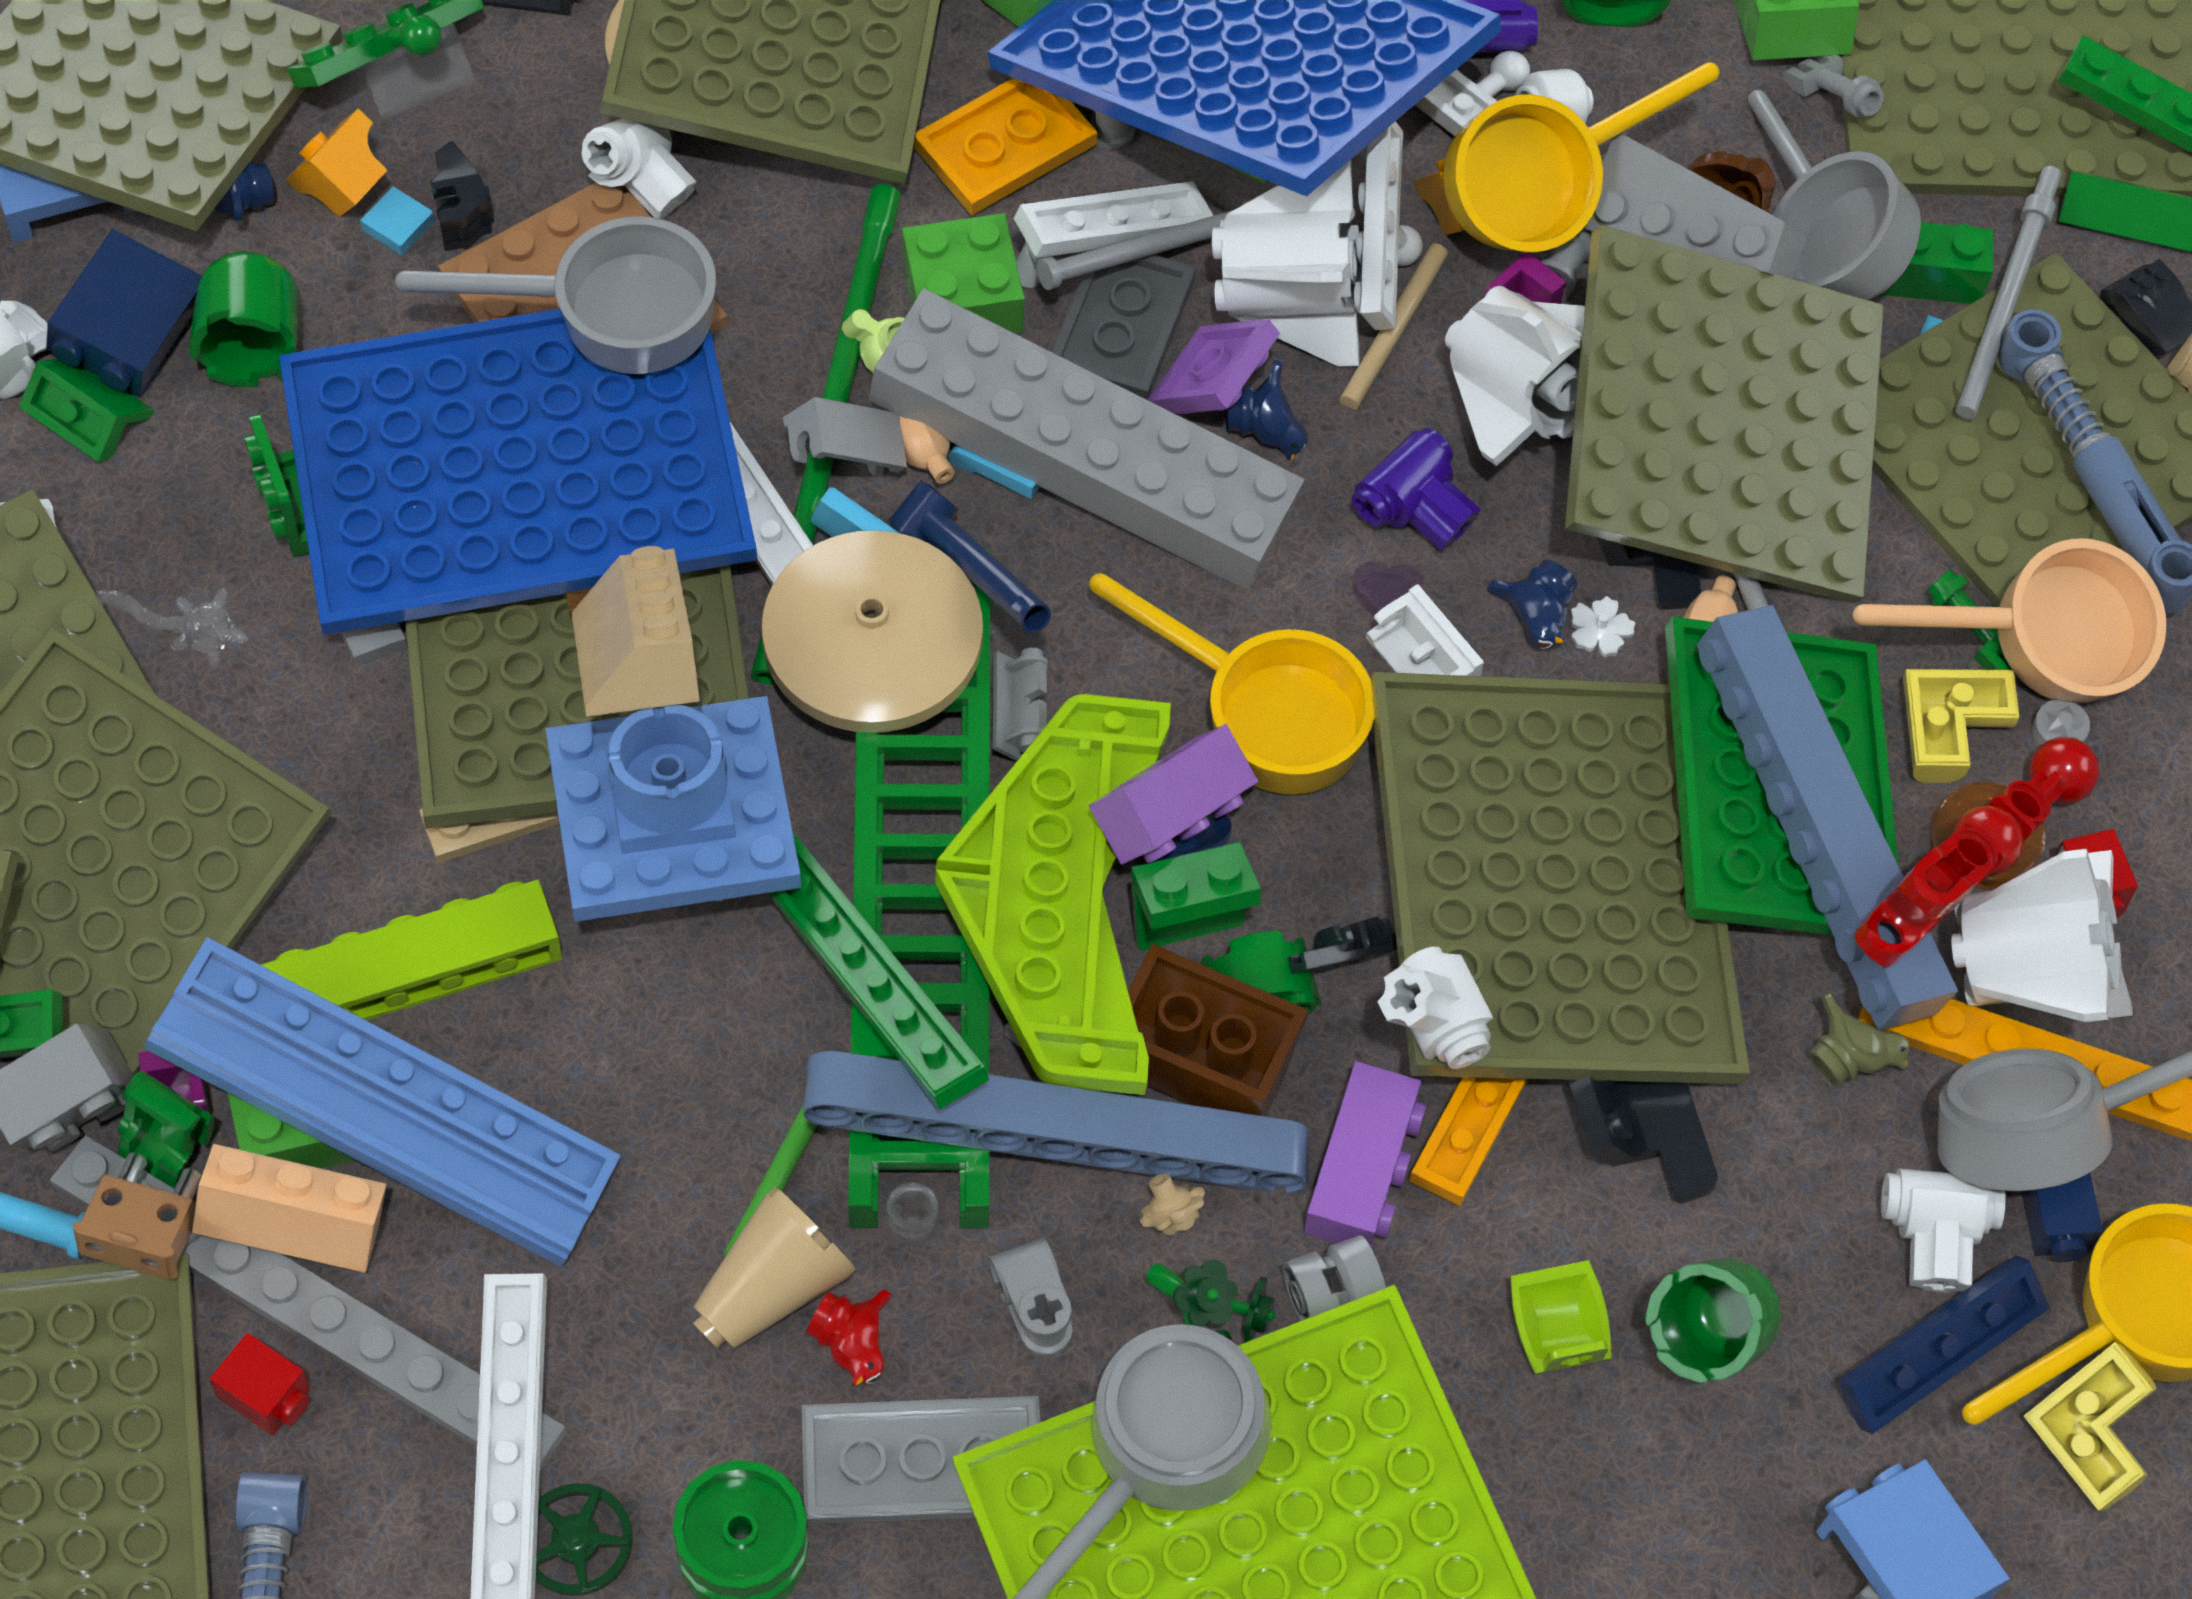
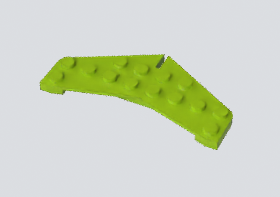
[934,694,1171,1095]

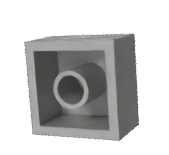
[0,1023,134,1152]

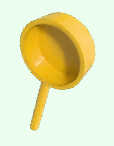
[1443,62,1720,252]
[1089,573,1375,795]
[1962,1203,2192,1425]

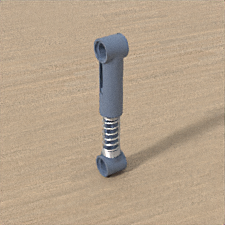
[1998,309,2192,614]
[236,1472,307,1599]

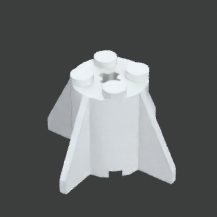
[1212,160,1361,366]
[1445,286,1585,466]
[1951,849,2133,1022]

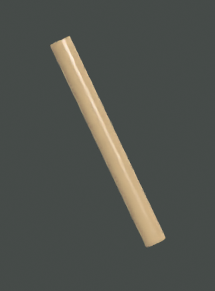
[1339,243,1448,410]

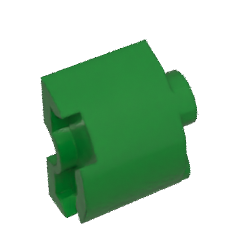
[1200,931,1322,1014]
[117,1071,214,1189]

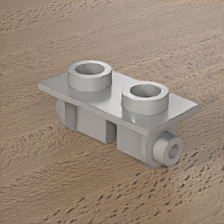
[992,648,1049,761]

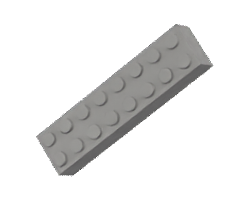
[869,288,1305,589]

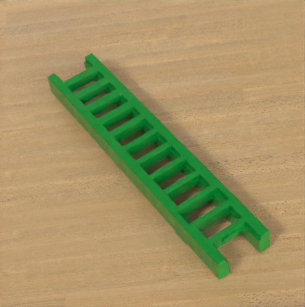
[848,550,990,1228]

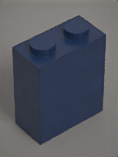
[46,229,201,398]

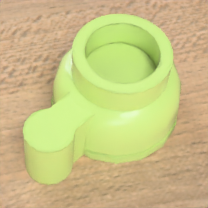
[842,309,905,373]

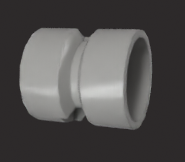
[1282,1235,1386,1322]

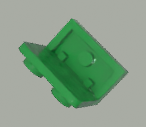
[244,414,309,557]
[1131,842,1261,951]

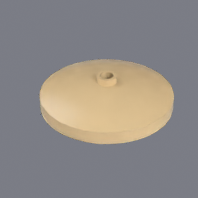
[762,530,983,733]

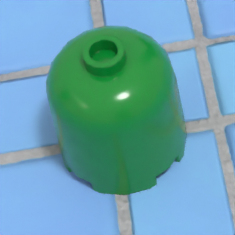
[189,251,298,387]
[1645,1258,1782,1383]

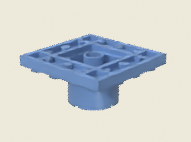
[545,696,801,922]

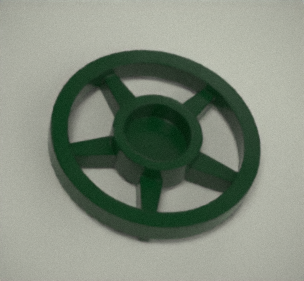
[535,1483,633,1596]

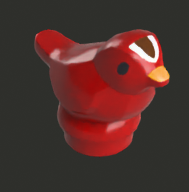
[806,1289,892,1386]

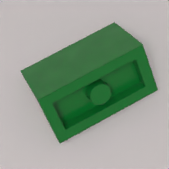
[18,359,155,462]

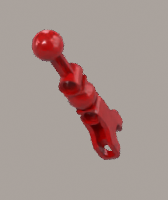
[1854,736,2100,967]

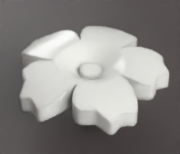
[1570,596,1635,658]

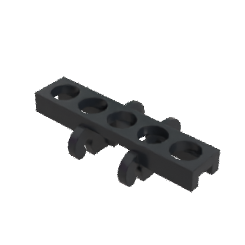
[1287,916,1397,974]

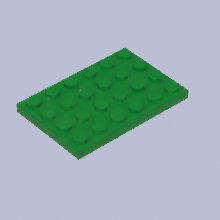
[1665,616,1899,935]

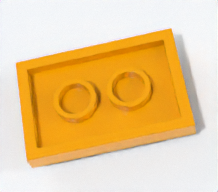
[913,78,1098,216]

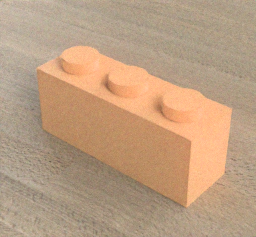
[192,1144,387,1273]

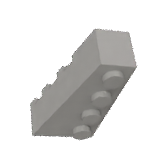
[1583,133,1807,279]

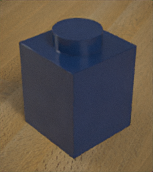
[2021,1172,2103,1262]

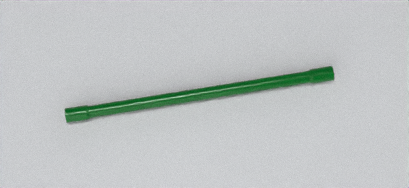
[750,184,901,686]

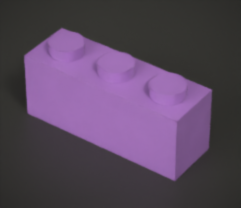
[1088,723,1259,865]
[1304,1061,1427,1249]

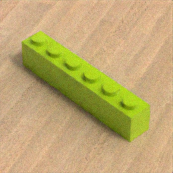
[261,879,562,1021]

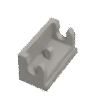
[783,397,907,477]

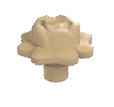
[1140,1173,1205,1235]

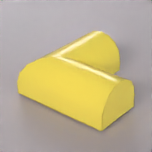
[1903,669,2019,783]
[2024,1342,2157,1511]

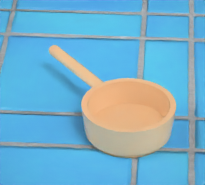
[1852,538,2166,704]

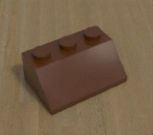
[1128,944,1309,1117]

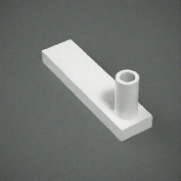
[1014,181,1213,288]

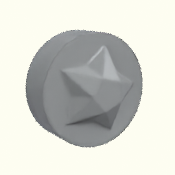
[2032,699,2090,746]

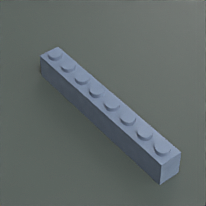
[1697,605,1958,1031]

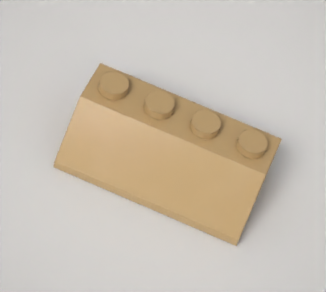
[572,546,700,717]

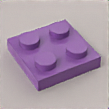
[1147,318,1280,414]

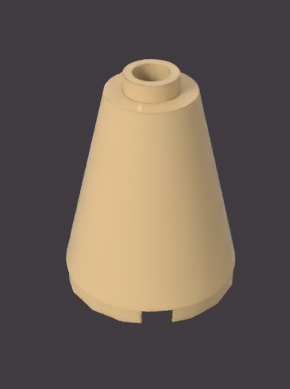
[693,1187,856,1349]

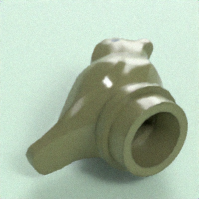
[1808,992,1909,1087]

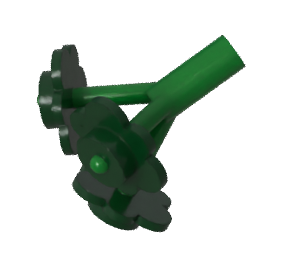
[1146,1260,1276,1343]

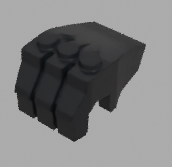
[430,141,494,251]
[2100,259,2192,357]

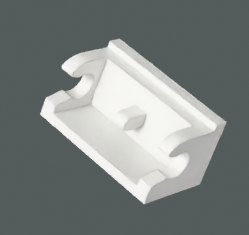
[1366,584,1484,676]

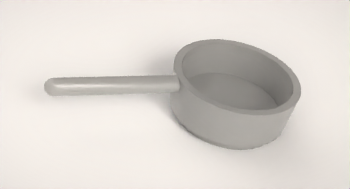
[1748,90,1921,300]
[395,216,716,374]
[1937,1048,2192,1191]
[1013,1325,1271,1599]

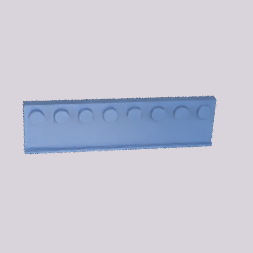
[144,937,621,1266]

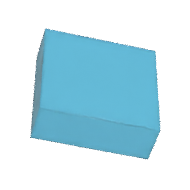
[360,186,435,256]

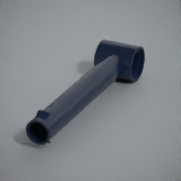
[887,479,1051,633]

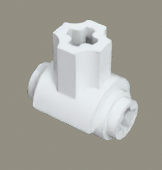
[582,118,697,219]
[1377,946,1493,1069]
[1881,1168,2005,1293]

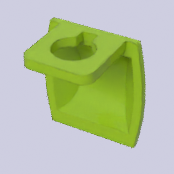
[1510,1260,1612,1374]

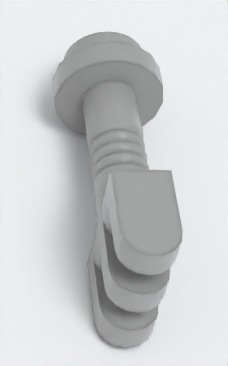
[1782,55,1884,118]

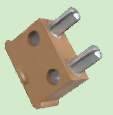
[73,1153,202,1280]

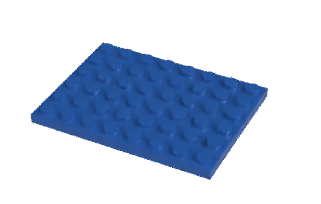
[988,0,1501,197]
[279,309,758,635]

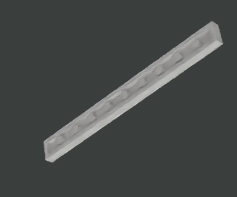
[50,1135,567,1471]

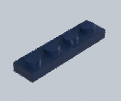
[1838,1255,2050,1434]

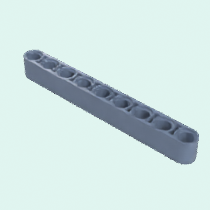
[803,1051,1309,1193]

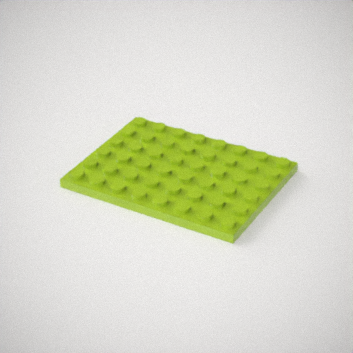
[952,1285,1536,1599]

